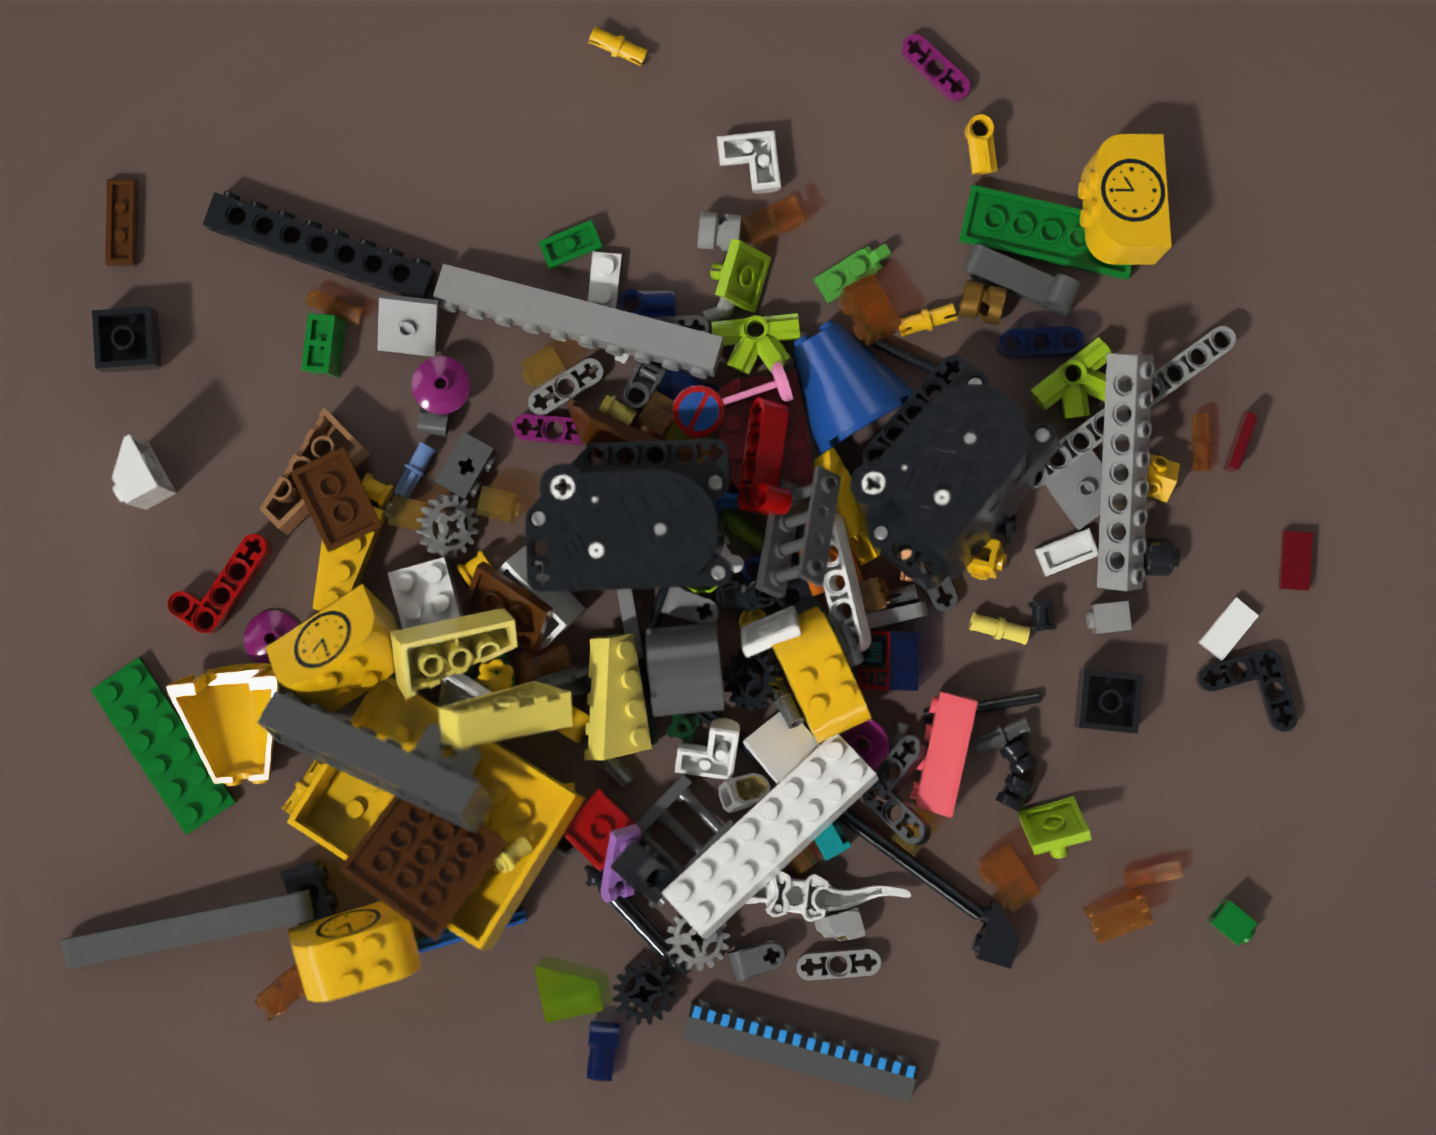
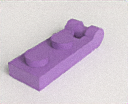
[600,824,642,903]

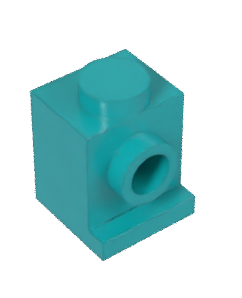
[814,820,852,861]

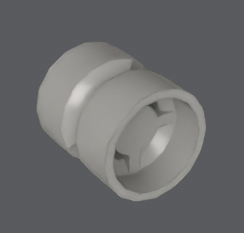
[697,211,741,251]

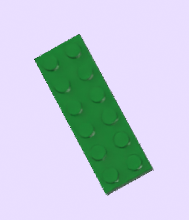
[958,185,1132,281]
[90,657,237,835]

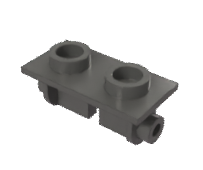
[535,662,591,698]

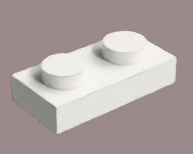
[588,252,622,309]

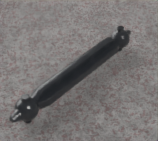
[584,865,688,974]

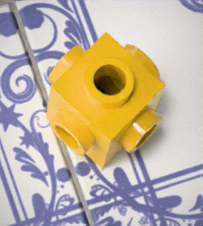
[1147,454,1180,503]
[967,538,1007,580]

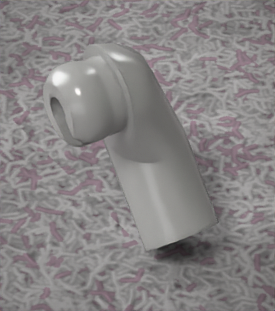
[702,297,736,324]

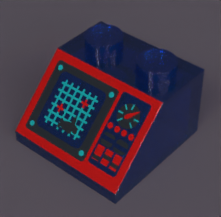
[857,631,920,691]

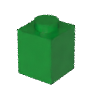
[1206,898,1258,946]

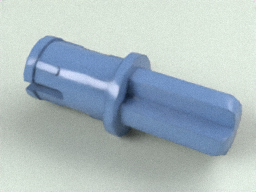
[394,442,436,499]

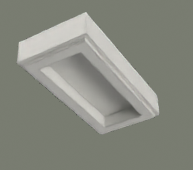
[1035,528,1098,577]
[1198,597,1259,661]

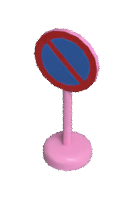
[672,361,793,437]

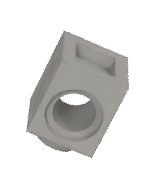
[1086,601,1132,634]

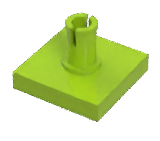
[710,239,771,313]
[1018,796,1091,859]

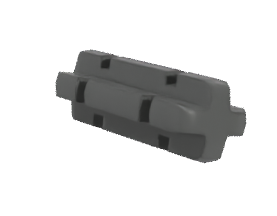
[826,610,864,667]

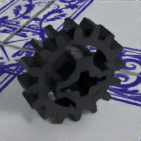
[722,649,783,711]
[613,960,676,1025]

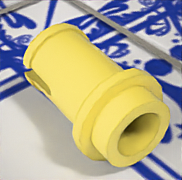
[598,395,637,425]
[495,836,533,873]

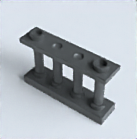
[756,466,841,598]
[636,774,734,908]

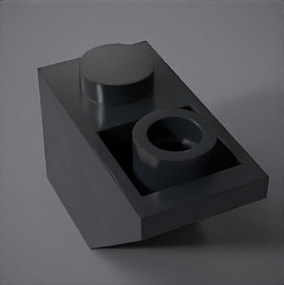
[972,900,1019,969]

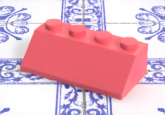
[910,690,978,818]

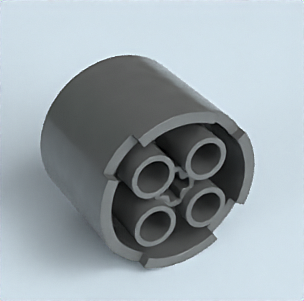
[646,622,724,717]

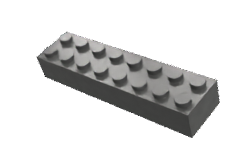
[257,691,494,834]

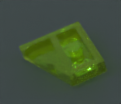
[534,965,603,1023]

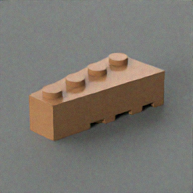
[259,407,371,535]

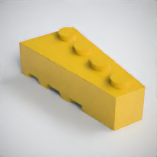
[312,506,388,611]

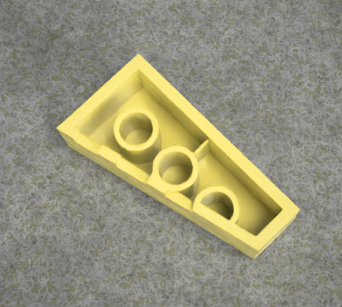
[390,608,518,699]
[584,633,652,760]

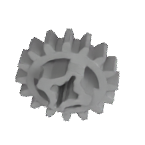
[416,494,479,557]
[665,916,730,971]

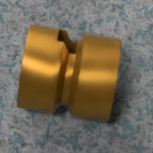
[958,279,1007,325]

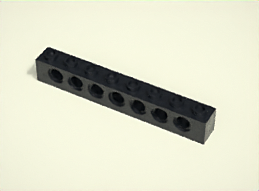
[202,191,436,299]

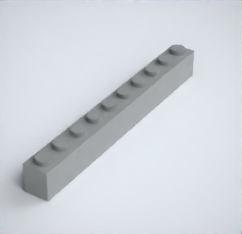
[433,264,724,379]

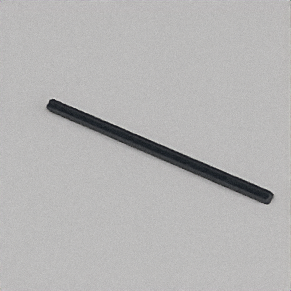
[696,711,984,920]

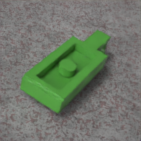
[813,243,891,304]

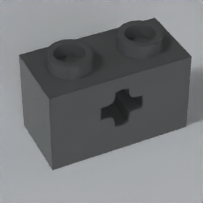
[434,431,497,500]

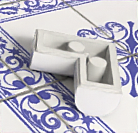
[717,130,781,194]
[675,718,740,780]

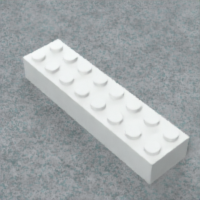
[661,734,879,940]

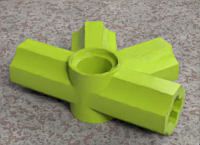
[711,313,800,375]
[1029,337,1111,419]

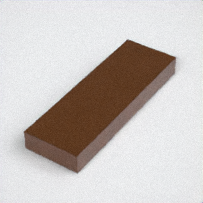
[105,179,138,267]

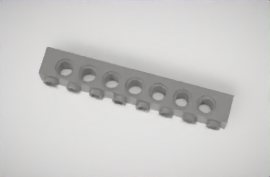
[1097,353,1155,591]

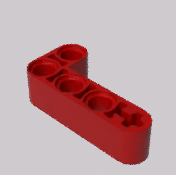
[737,398,792,515]
[167,534,271,634]

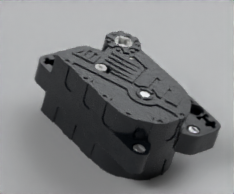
[850,355,1059,590]
[525,439,734,591]

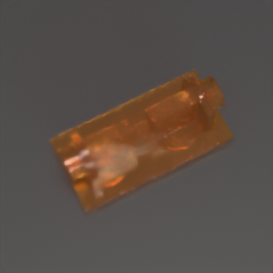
[254,965,305,1021]

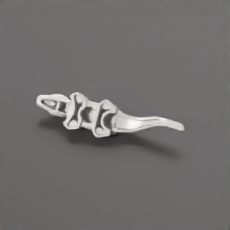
[746,871,911,922]

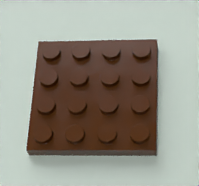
[339,796,508,941]

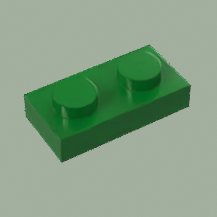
[538,220,603,270]

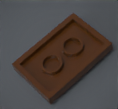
[290,447,383,552]
[463,561,553,655]

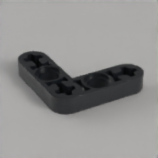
[1196,649,1298,732]
[862,735,931,846]

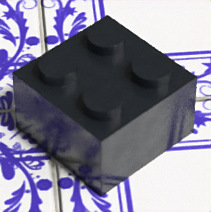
[92,306,161,373]
[1074,669,1143,734]

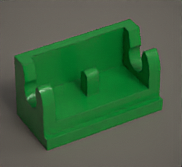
[301,313,346,378]

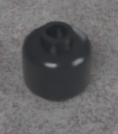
[1143,538,1180,576]

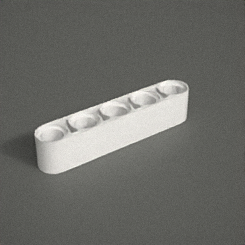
[824,513,871,653]

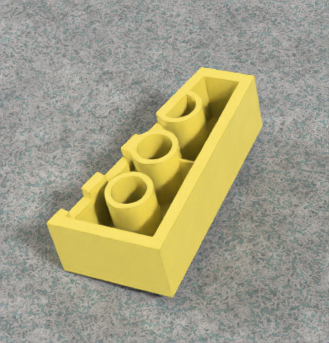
[439,681,573,750]

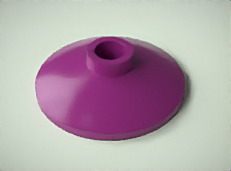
[412,356,470,415]
[244,610,299,664]
[839,719,890,772]

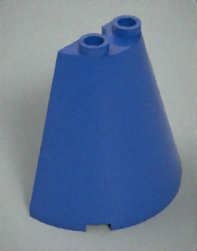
[791,319,915,456]

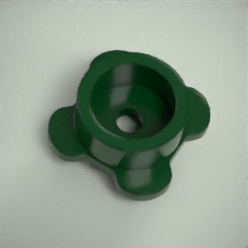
[666,714,700,744]

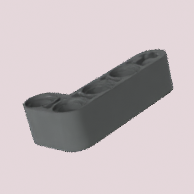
[962,244,1081,316]

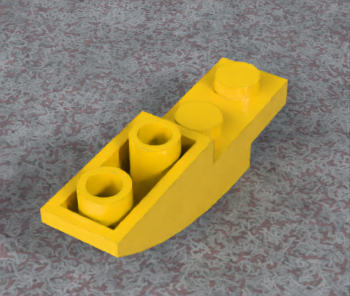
[814,447,880,566]

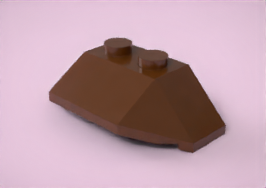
[567,398,664,465]

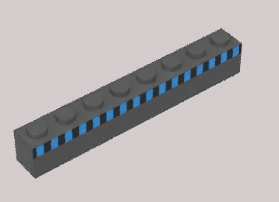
[682,999,919,1102]

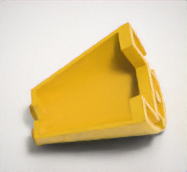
[166,663,280,786]

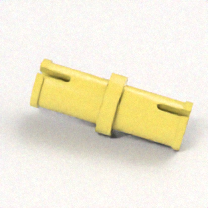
[969,612,1030,645]

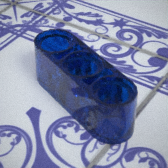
[996,326,1084,359]

